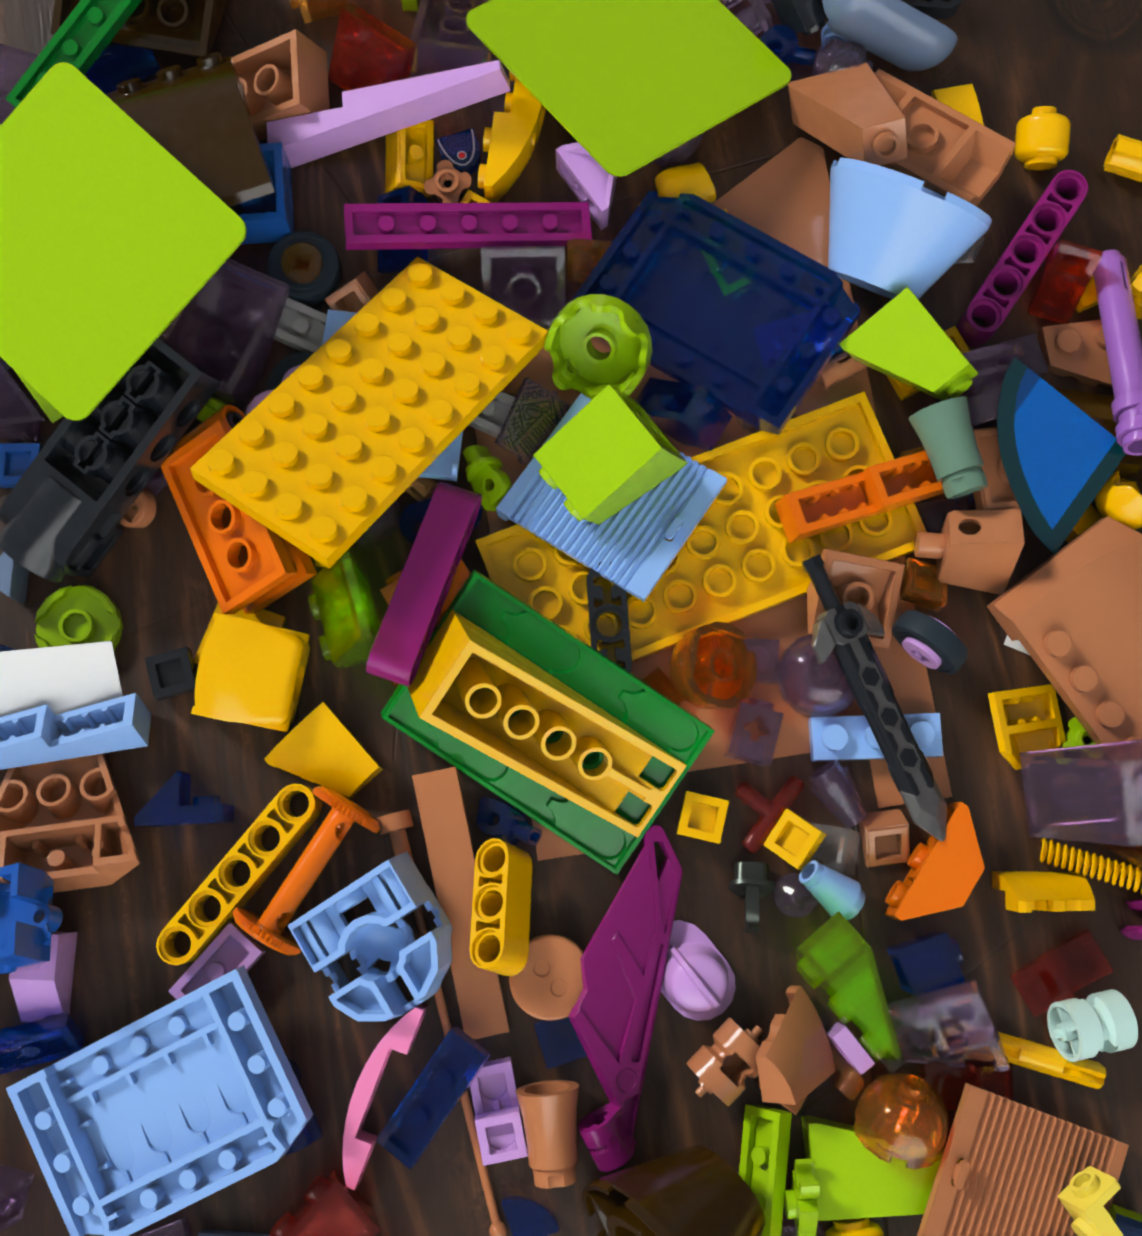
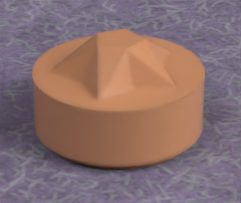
[119,488,157,528]

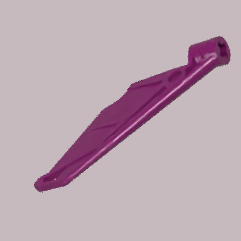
[568,825,683,1172]

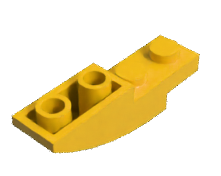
[478,71,546,203]

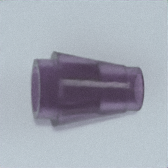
[808,760,868,828]

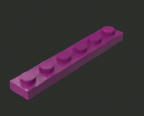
[343,202,592,250]

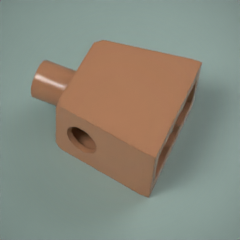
[914,509,1025,594]

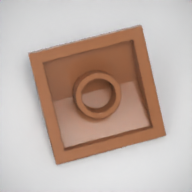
[807,549,905,649]

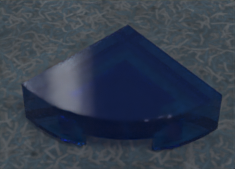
[501,1196,560,1236]

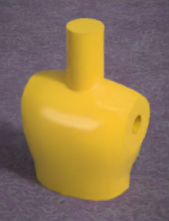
[638,162,716,224]

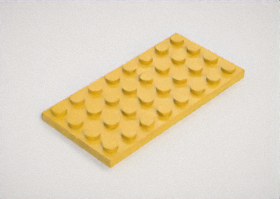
[190,257,548,569]

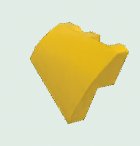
[264,702,384,798]
[991,871,1095,913]

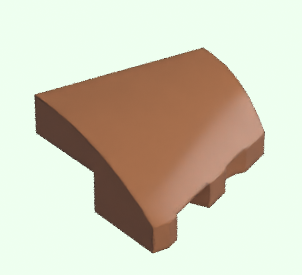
[756,985,836,1105]

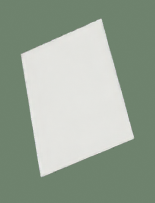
[0,641,123,717]

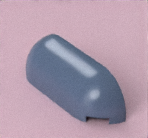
[822,0,958,72]

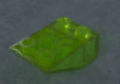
[796,911,901,1064]

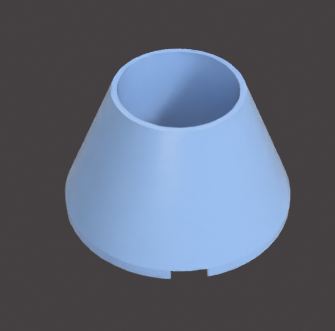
[828,158,992,299]

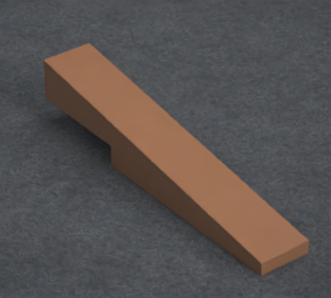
[412,766,510,1041]

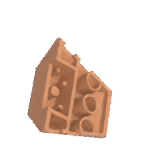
[0,753,140,893]

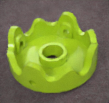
[544,294,652,399]

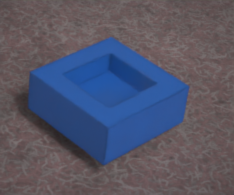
[0,443,44,488]

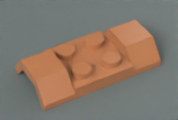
[874,69,1016,207]

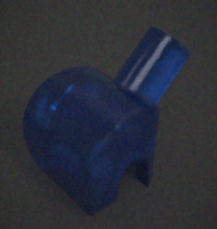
[760,24,816,67]

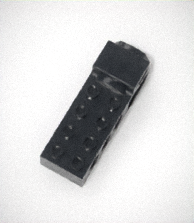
[0,335,222,582]

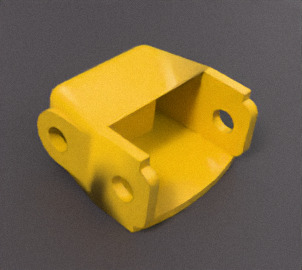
[191,613,310,732]

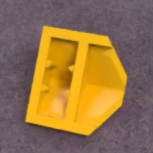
[988,684,1066,770]

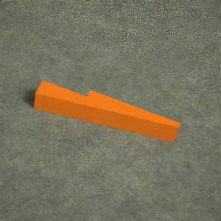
[775,451,944,544]

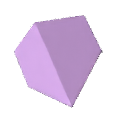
[556,142,617,230]

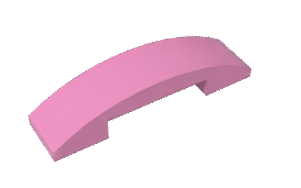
[342,1004,428,1190]

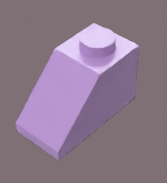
[9,931,78,1023]

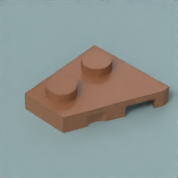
[1037,319,1113,388]

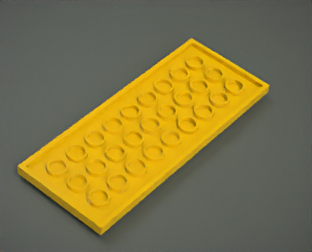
[475,391,927,666]

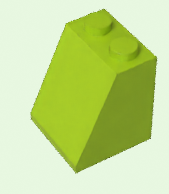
[533,384,688,525]

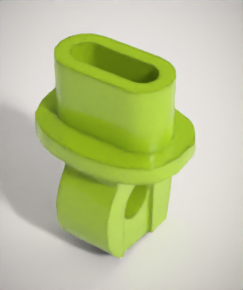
[462,445,512,512]

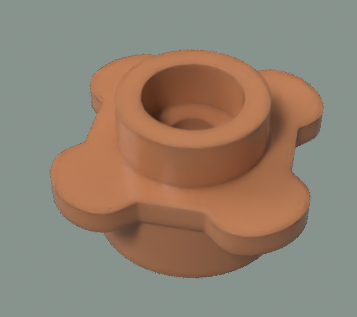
[424,160,472,203]

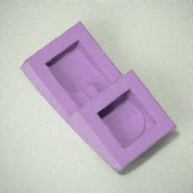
[467,1056,528,1166]

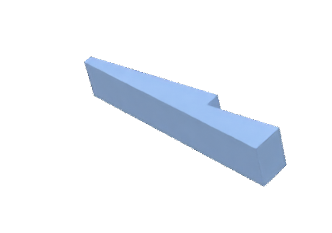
[0,693,152,770]

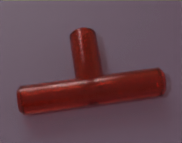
[735,776,805,853]

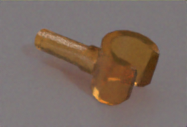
[828,1039,864,1100]

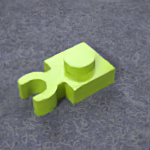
[784,1158,820,1236]

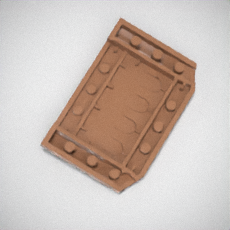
[986,516,1142,814]

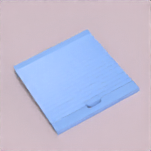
[496,393,727,602]

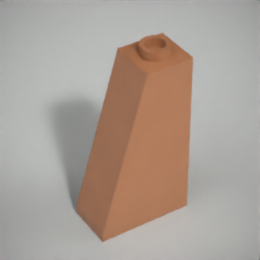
[788,62,908,166]

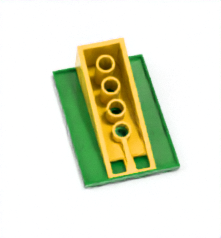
[381,569,715,875]

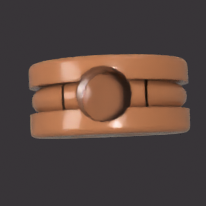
[509,934,584,1021]

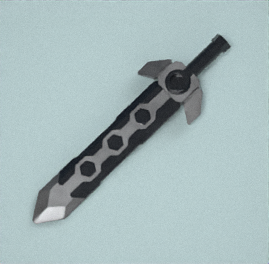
[801,554,947,841]

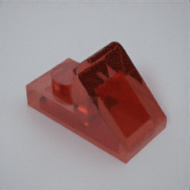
[1027,239,1103,324]
[920,1060,1014,1110]

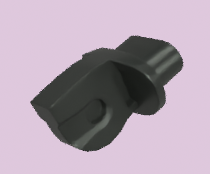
[728,862,775,933]

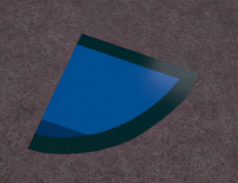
[997,357,1126,554]

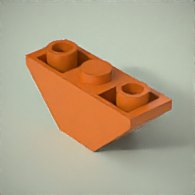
[884,801,985,921]

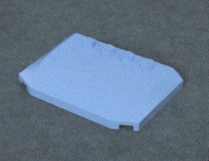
[6,965,313,1236]

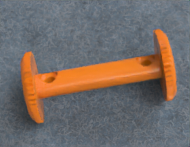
[233,786,380,956]

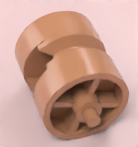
[686,1017,763,1107]

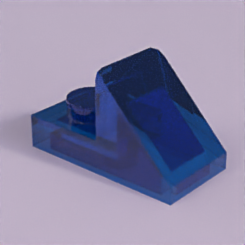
[134,771,234,827]

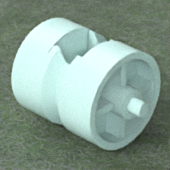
[1047,989,1138,1062]

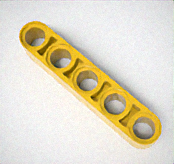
[156,784,323,965]

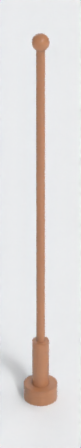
[376,809,507,1236]

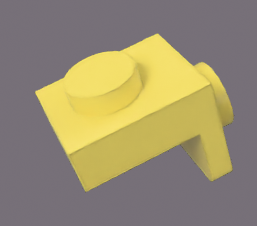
[1057,1166,1124,1236]

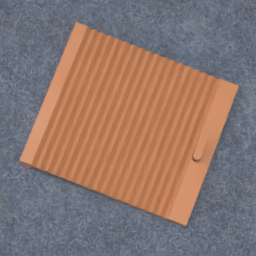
[917,1083,1129,1236]

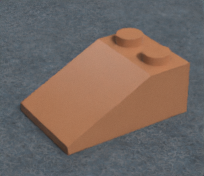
[231,29,330,141]

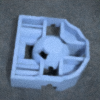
[287,852,452,1021]

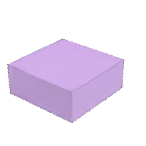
[826,1022,875,1075]

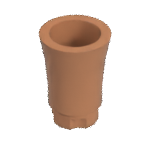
[516,1080,579,1189]

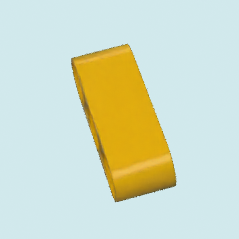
[469,838,533,977]

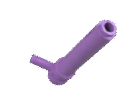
[1092,250,1142,456]

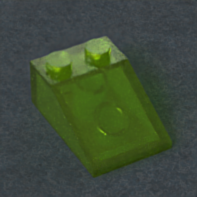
[308,549,381,669]

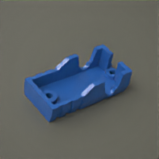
[0,862,63,974]

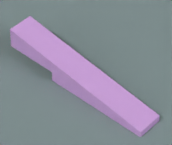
[266,60,511,168]

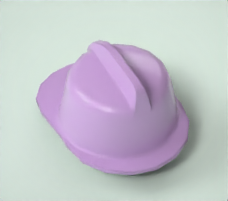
[661,920,736,1021]

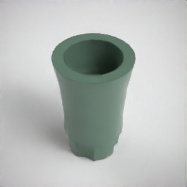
[908,396,988,500]

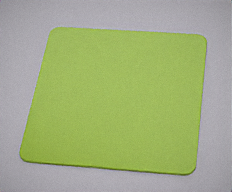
[466,0,791,177]
[0,62,247,421]

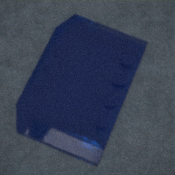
[571,191,861,435]

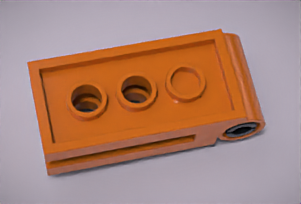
[160,405,317,614]

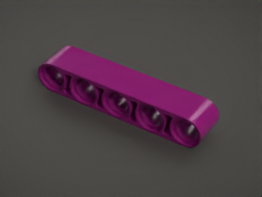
[956,170,1088,347]
[366,482,482,687]

